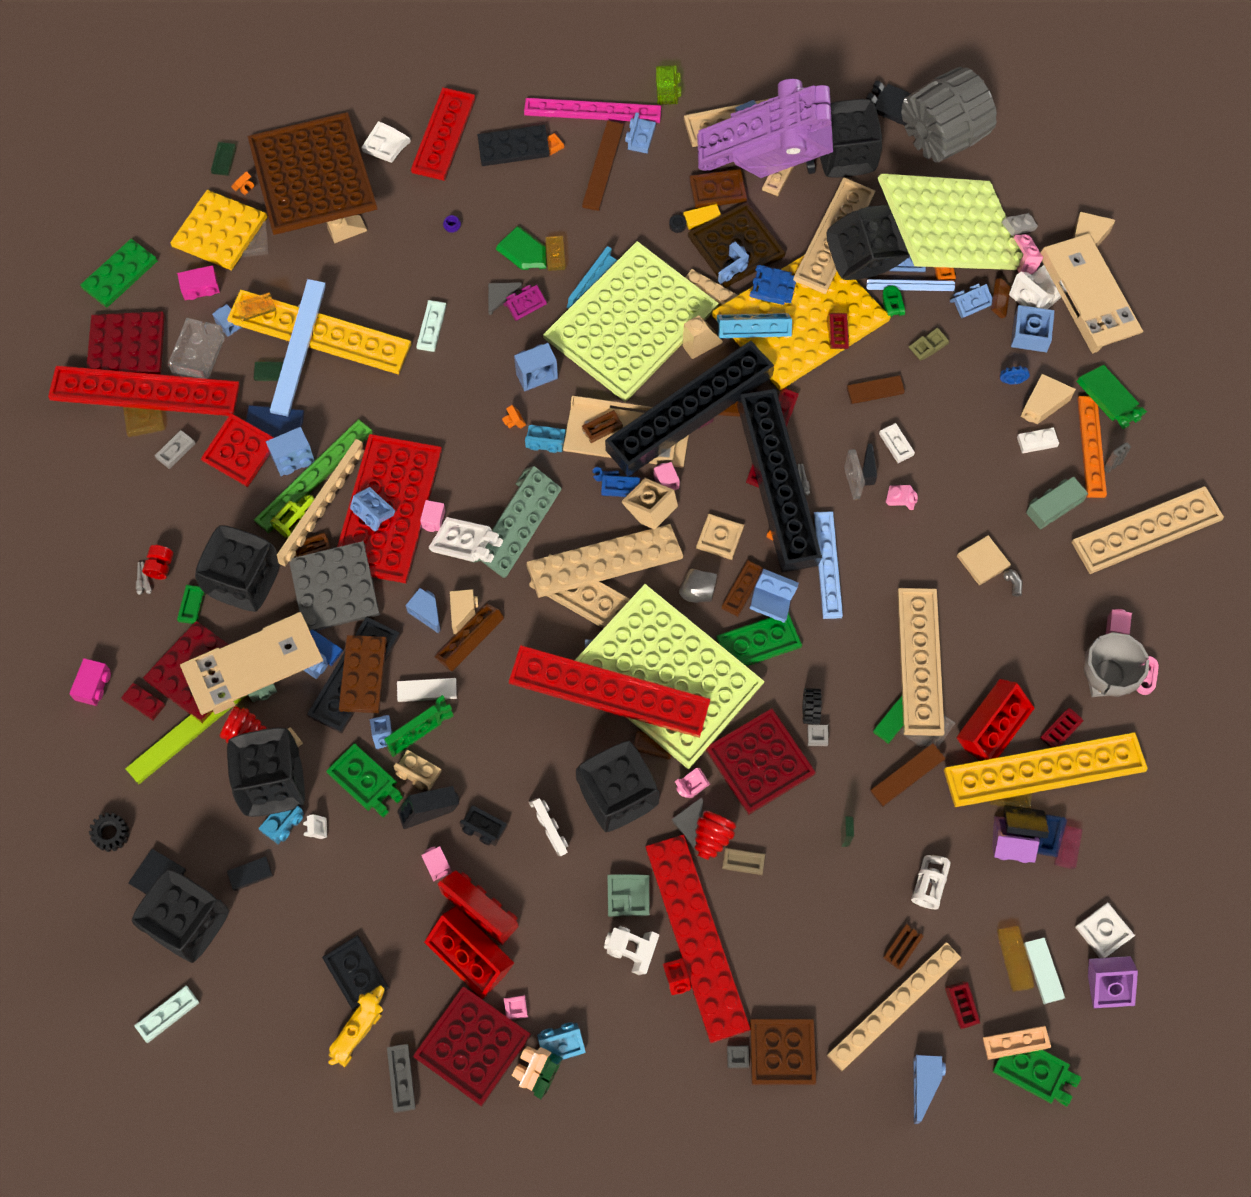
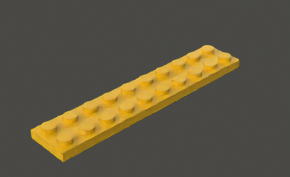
[227,290,411,375]
[944,733,1148,807]

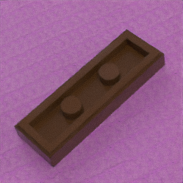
[847,375,905,404]
[721,560,765,617]

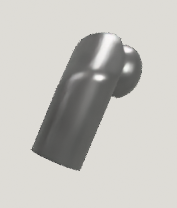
[1003,569,1023,597]

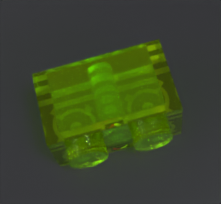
[656,66,681,105]

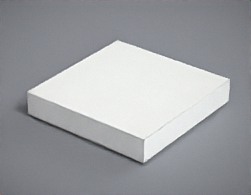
[1075,902,1135,958]

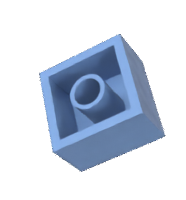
[1011,305,1054,352]
[514,343,558,391]
[266,427,315,476]

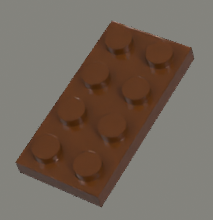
[339,635,387,713]

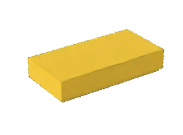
[683,204,721,230]

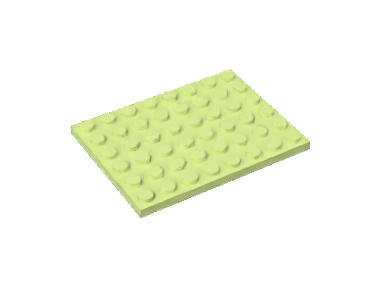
[878,173,1023,270]
[543,241,719,402]
[575,584,765,769]

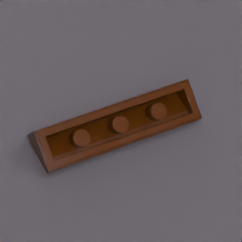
[434,603,504,671]

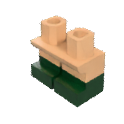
[512,1046,563,1100]

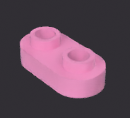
[1136,656,1159,695]

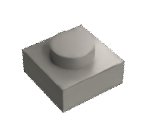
[807,725,828,746]

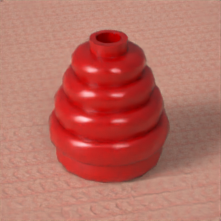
[219,706,267,743]
[695,810,736,860]

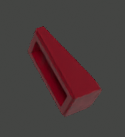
[827,313,849,349]
[1041,708,1084,748]
[945,981,980,1029]

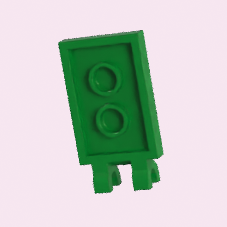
[1076,365,1147,430]
[384,695,454,757]
[326,743,403,818]
[993,1050,1082,1107]

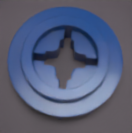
[1000,366,1030,385]

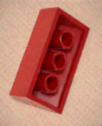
[956,679,1035,761]
[438,870,519,945]
[424,906,514,999]

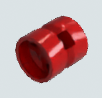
[142,545,174,580]

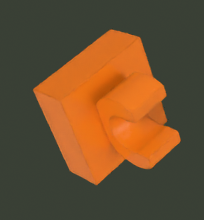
[231,171,254,195]
[502,405,526,429]

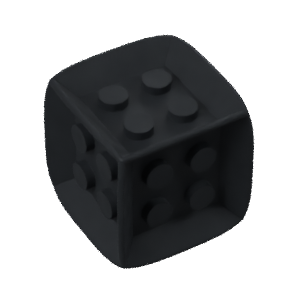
[820,99,882,178]
[826,205,910,280]
[195,525,280,612]
[227,728,305,817]
[576,741,660,832]
[132,869,229,963]

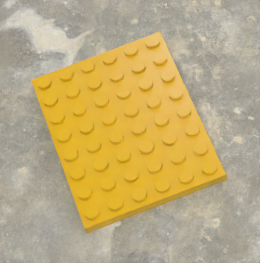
[712,255,890,390]

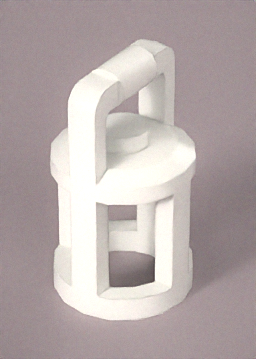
[911,855,951,909]

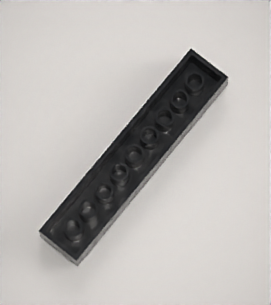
[605,341,774,477]
[737,389,822,573]

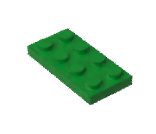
[80,239,158,308]

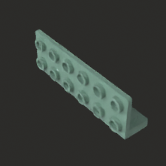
[473,466,561,578]

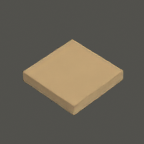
[696,514,744,560]
[957,535,1011,586]

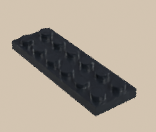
[307,617,401,734]

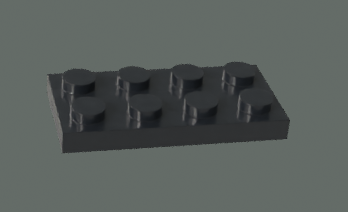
[477,125,550,166]

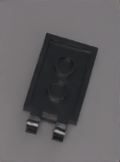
[866,80,911,126]

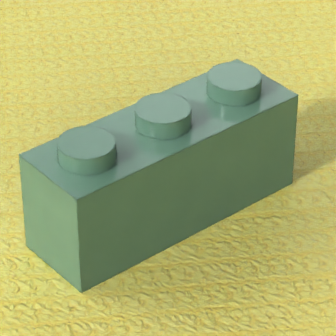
[1026,477,1088,530]

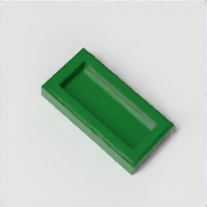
[177,584,205,624]

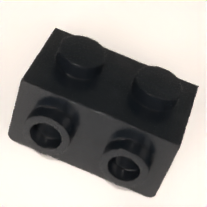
[460,805,508,846]

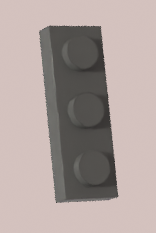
[387,1044,416,1113]

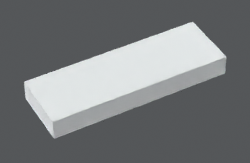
[397,678,457,702]

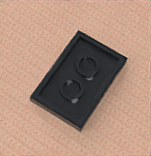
[322,935,390,1011]

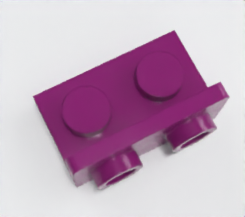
[504,285,547,321]

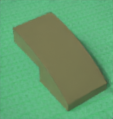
[909,328,949,361]

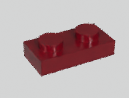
[121,683,166,721]

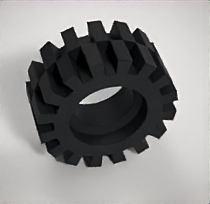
[802,688,822,724]
[89,812,130,852]

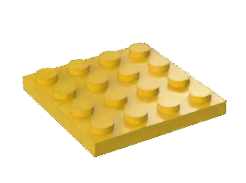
[170,190,267,271]

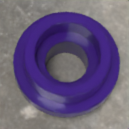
[443,215,461,233]

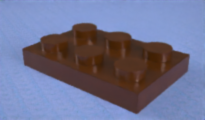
[689,169,747,209]

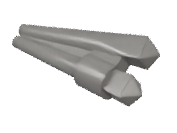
[797,464,810,495]
[136,561,152,595]

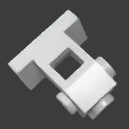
[604,926,659,975]

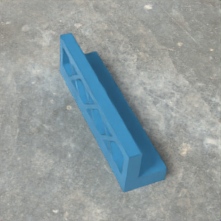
[567,246,618,309]
[717,313,792,338]

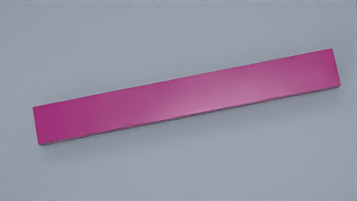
[524,98,661,123]

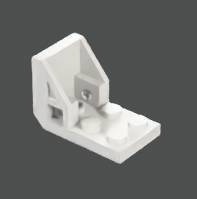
[1009,265,1067,309]

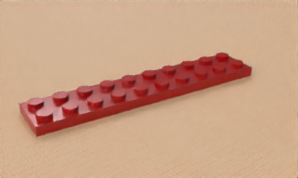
[48,366,240,416]
[509,645,711,738]
[645,834,750,1044]

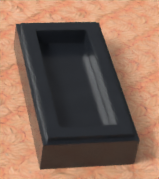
[227,856,273,891]

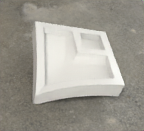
[361,121,411,163]

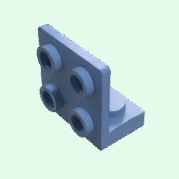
[749,569,799,622]

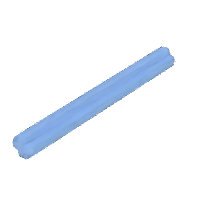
[866,279,955,291]

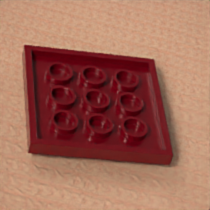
[87,311,165,375]
[143,621,229,724]
[706,708,816,815]
[413,986,532,1107]

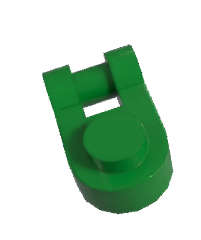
[882,286,905,317]

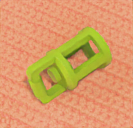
[270,495,314,539]

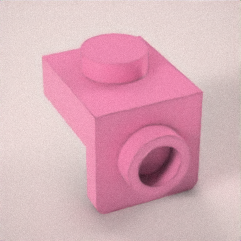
[886,485,918,510]
[675,768,710,798]

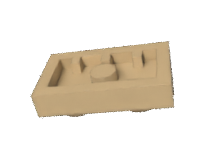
[394,750,442,791]

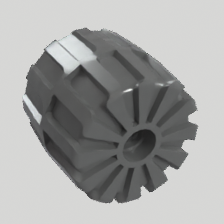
[901,67,997,162]

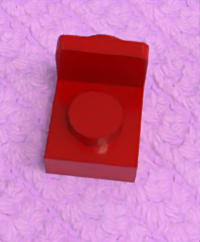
[663,958,691,995]

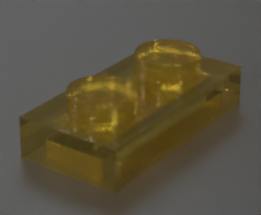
[545,236,565,271]
[235,292,276,322]

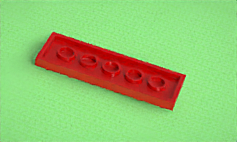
[411,87,475,181]

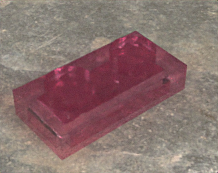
[1054,825,1083,870]

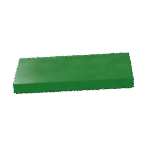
[716,613,802,666]

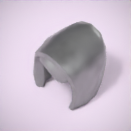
[679,569,717,603]

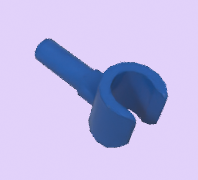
[592,467,619,481]

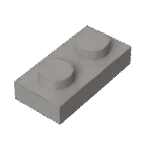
[1002,213,1038,236]
[155,430,195,469]

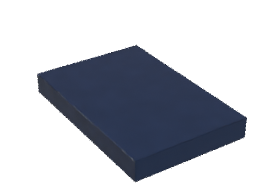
[246,405,304,438]

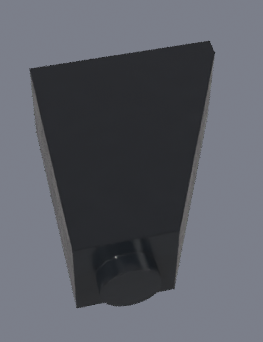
[397,786,459,829]

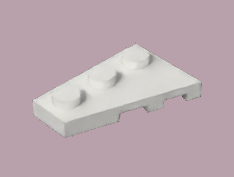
[529,798,568,856]

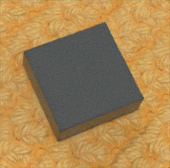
[727,1046,749,1068]

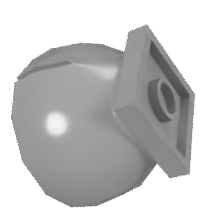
[1084,632,1149,697]

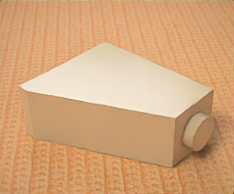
[1072,212,1115,247]
[683,315,723,359]
[1021,374,1076,424]

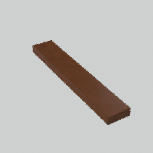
[582,121,624,211]

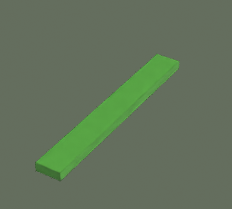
[254,419,373,533]

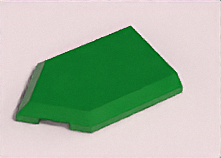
[496,226,546,270]

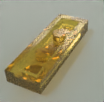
[997,926,1034,992]

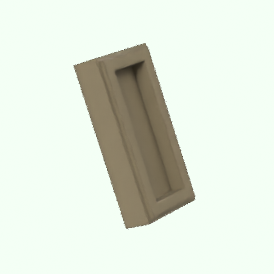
[722,848,765,875]

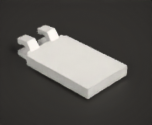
[429,517,503,563]

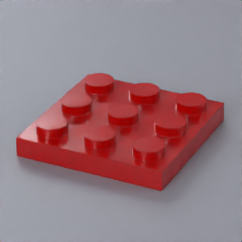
[201,413,274,487]

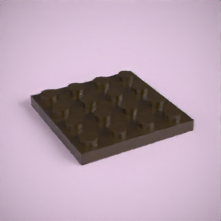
[688,202,785,288]

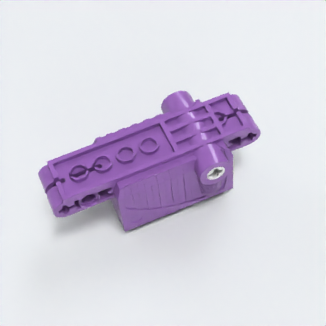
[697,79,833,178]

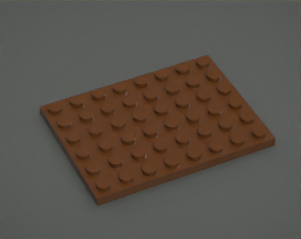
[247,112,378,235]

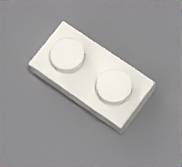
[879,423,915,463]
[1017,427,1059,454]

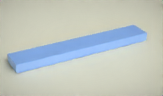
[814,512,843,619]

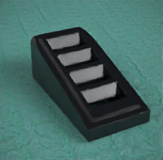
[860,443,877,486]

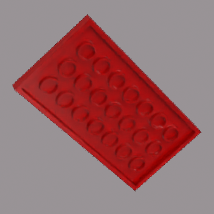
[337,434,442,584]

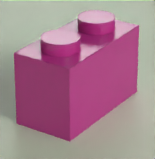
[177,265,220,300]
[69,658,111,706]

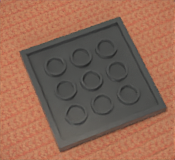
[289,541,380,631]

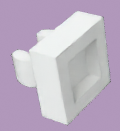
[303,814,327,839]

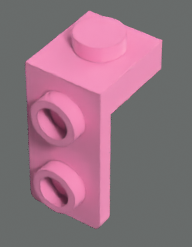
[1014,234,1043,274]

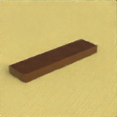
[870,743,946,807]

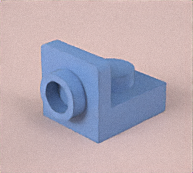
[370,715,392,749]

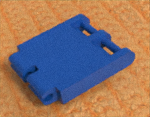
[749,265,796,305]

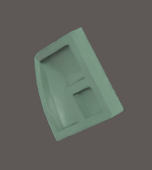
[608,875,650,917]

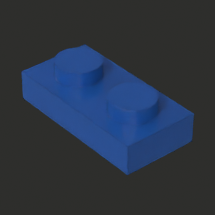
[601,475,640,497]

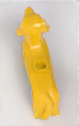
[328,986,384,1067]

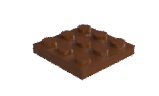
[750,1019,816,1085]

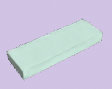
[417,300,446,352]
[1024,938,1065,1004]
[134,985,200,1043]

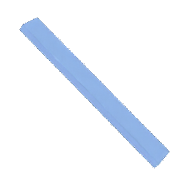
[270,279,326,417]

